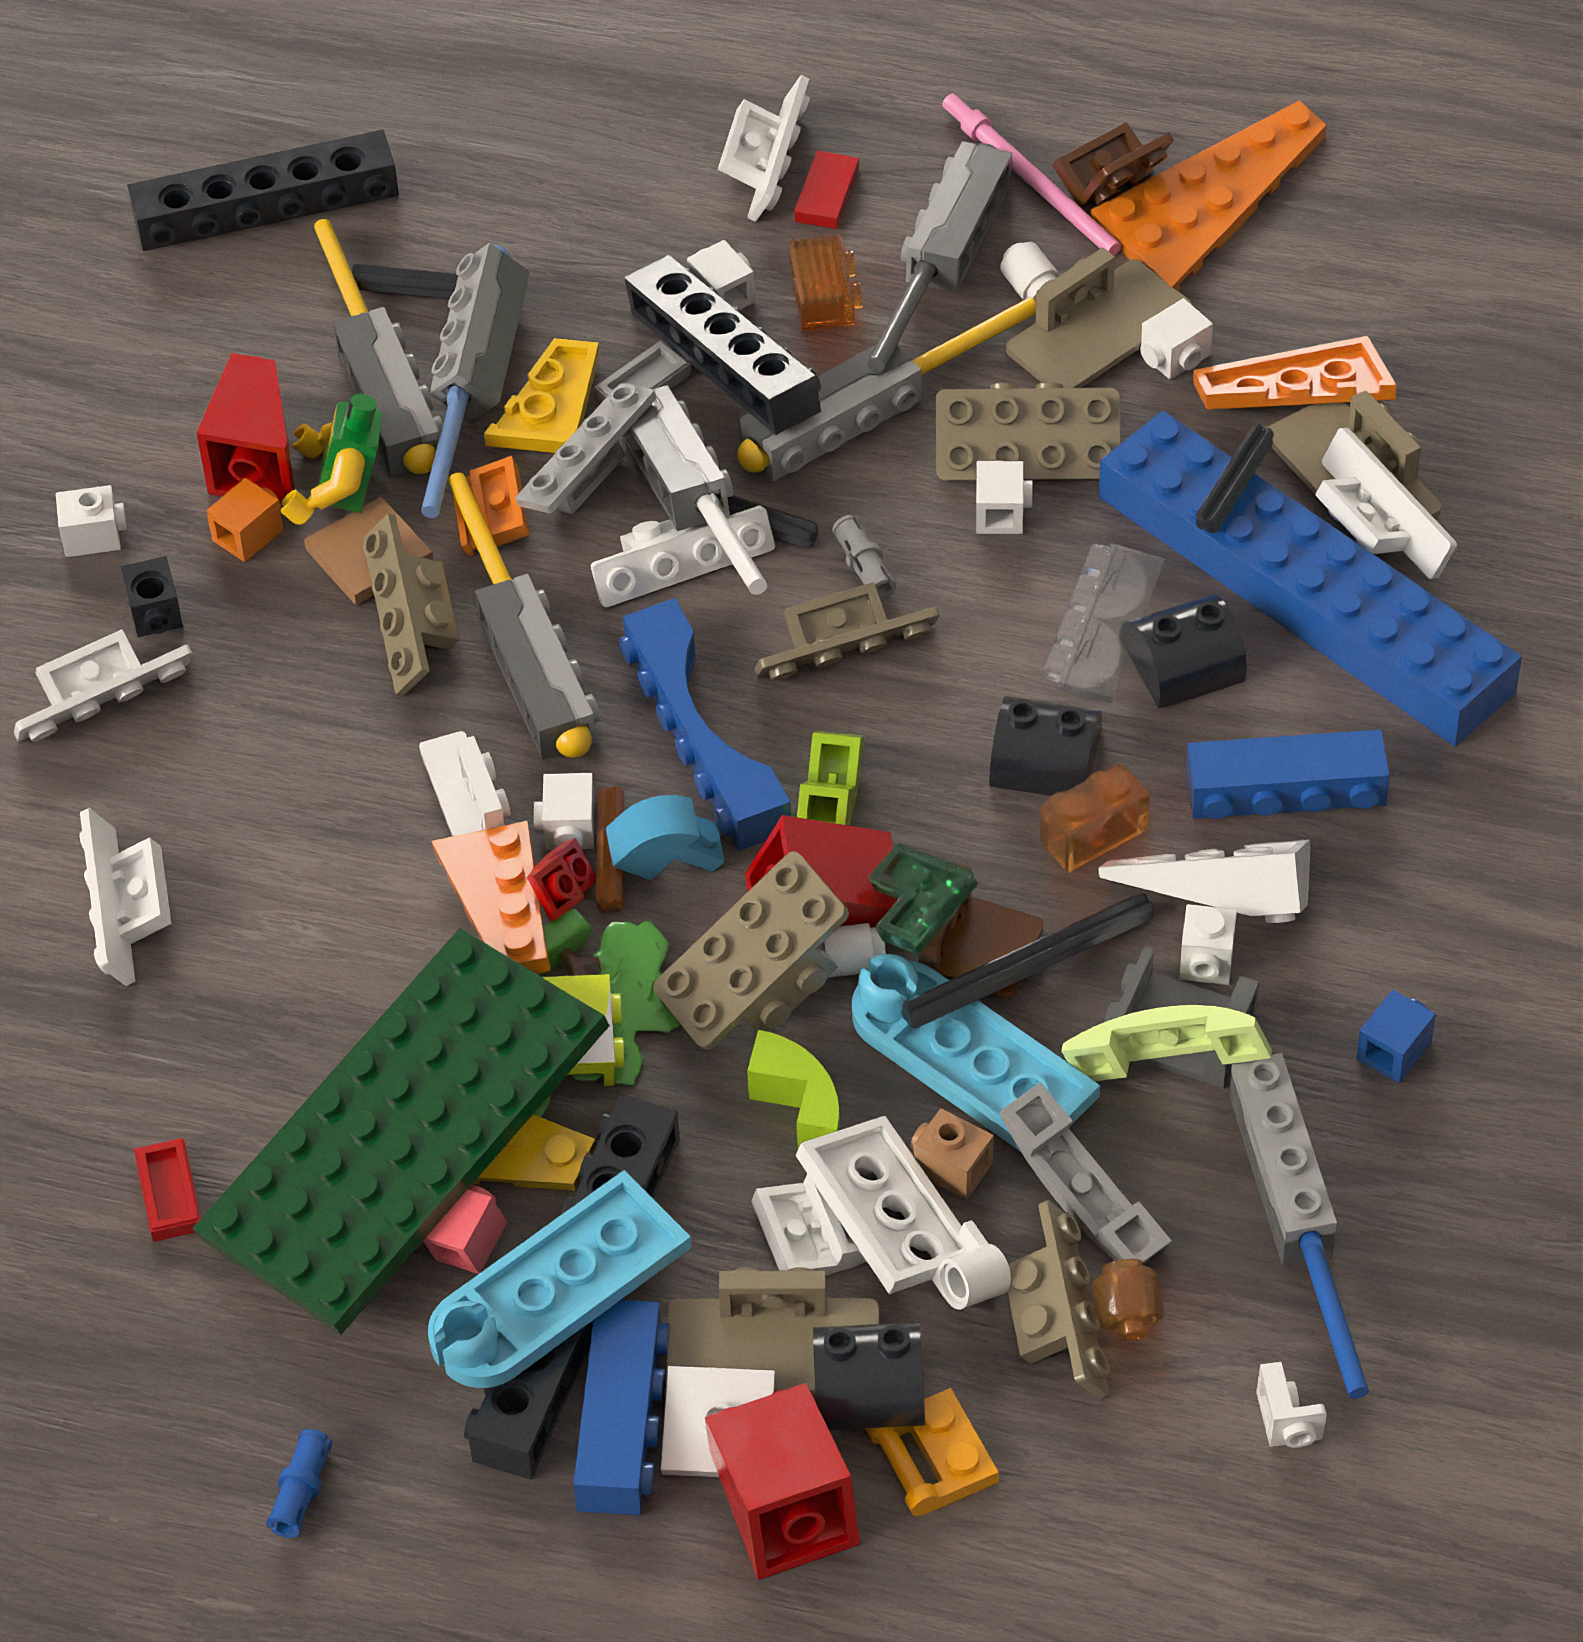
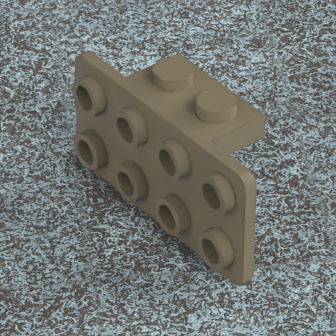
[1006,247,1192,388]
[936,382,1120,482]
[1266,390,1442,519]
[654,851,849,1050]
[666,1267,879,1395]

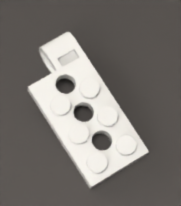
[796,1116,1011,1309]

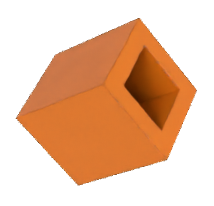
[206,478,284,562]

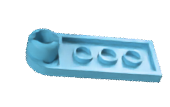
[852,954,1100,1152]
[428,1170,692,1388]

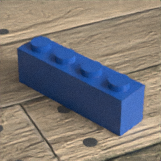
[1186,729,1390,819]
[573,1300,670,1515]

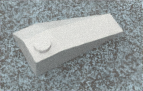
[1099,840,1310,923]

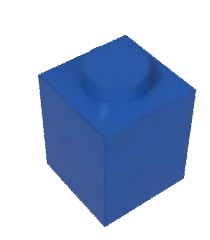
[1356,989,1436,1083]

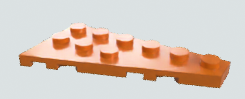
[1091,100,1327,292]

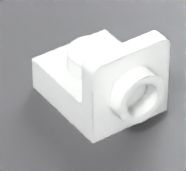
[1256,1362,1327,1448]

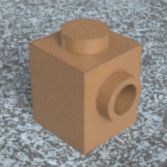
[910,1108,994,1200]

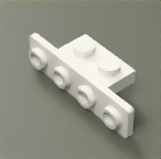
[718,75,810,222]
[1315,428,1457,579]
[591,506,775,607]
[14,629,192,742]
[419,731,511,836]
[80,808,172,986]

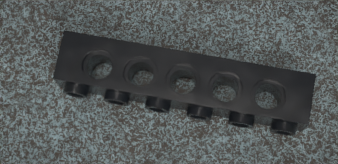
[127,129,399,251]
[624,255,822,435]

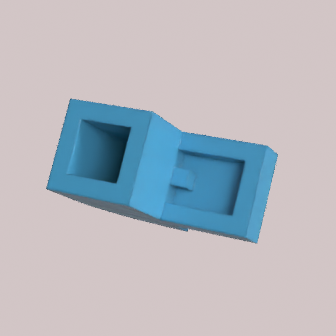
[606,795,725,880]

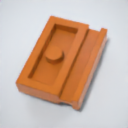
[453,456,530,557]

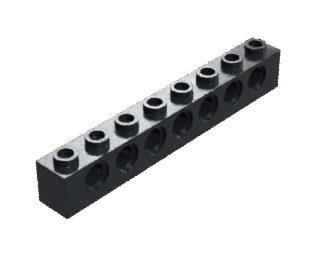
[464,1094,680,1480]

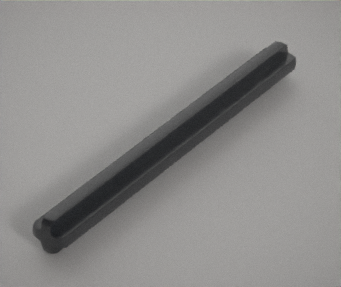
[901,893,1155,1029]

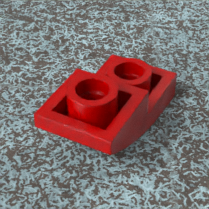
[527,838,596,921]

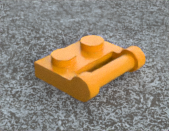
[865,1388,999,1516]

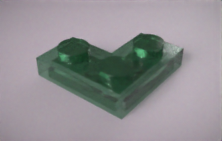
[868,843,978,955]

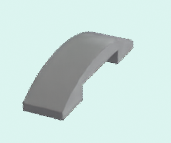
[999,1082,1172,1273]

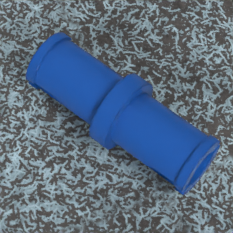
[266,1429,333,1538]

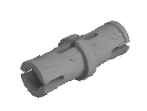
[832,515,897,600]

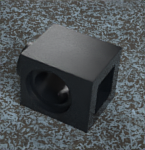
[121,556,183,637]

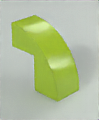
[797,731,865,826]
[747,1030,840,1149]

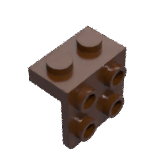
[1052,121,1174,208]
[912,862,1044,999]

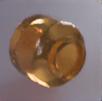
[1092,1259,1165,1341]

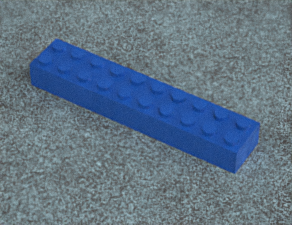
[1099,410,1522,747]

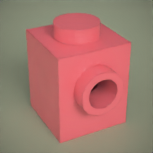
[423,1185,507,1274]

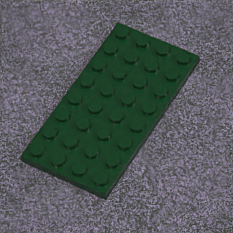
[192,928,610,1335]

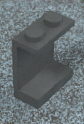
[1104,946,1259,1088]

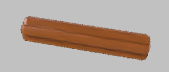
[596,786,624,913]

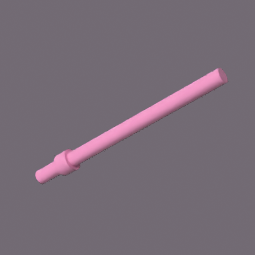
[942,94,1121,256]

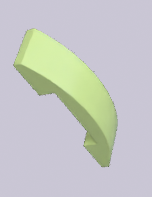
[1062,1005,1272,1081]

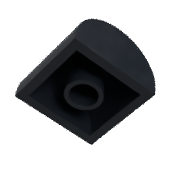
[1119,595,1247,709]
[989,696,1102,801]
[813,1322,925,1430]

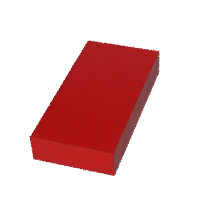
[794,150,859,229]
[134,1138,201,1242]

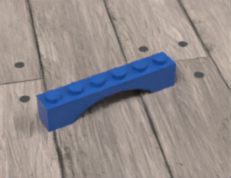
[619,598,791,851]

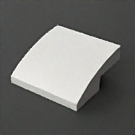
[751,1169,867,1276]

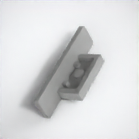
[516,383,657,514]

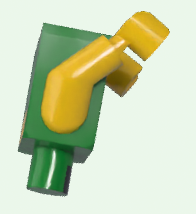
[280,394,383,525]

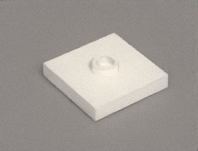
[661,1366,776,1477]

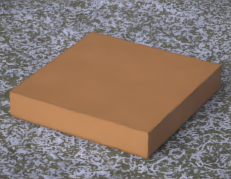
[304,496,433,606]

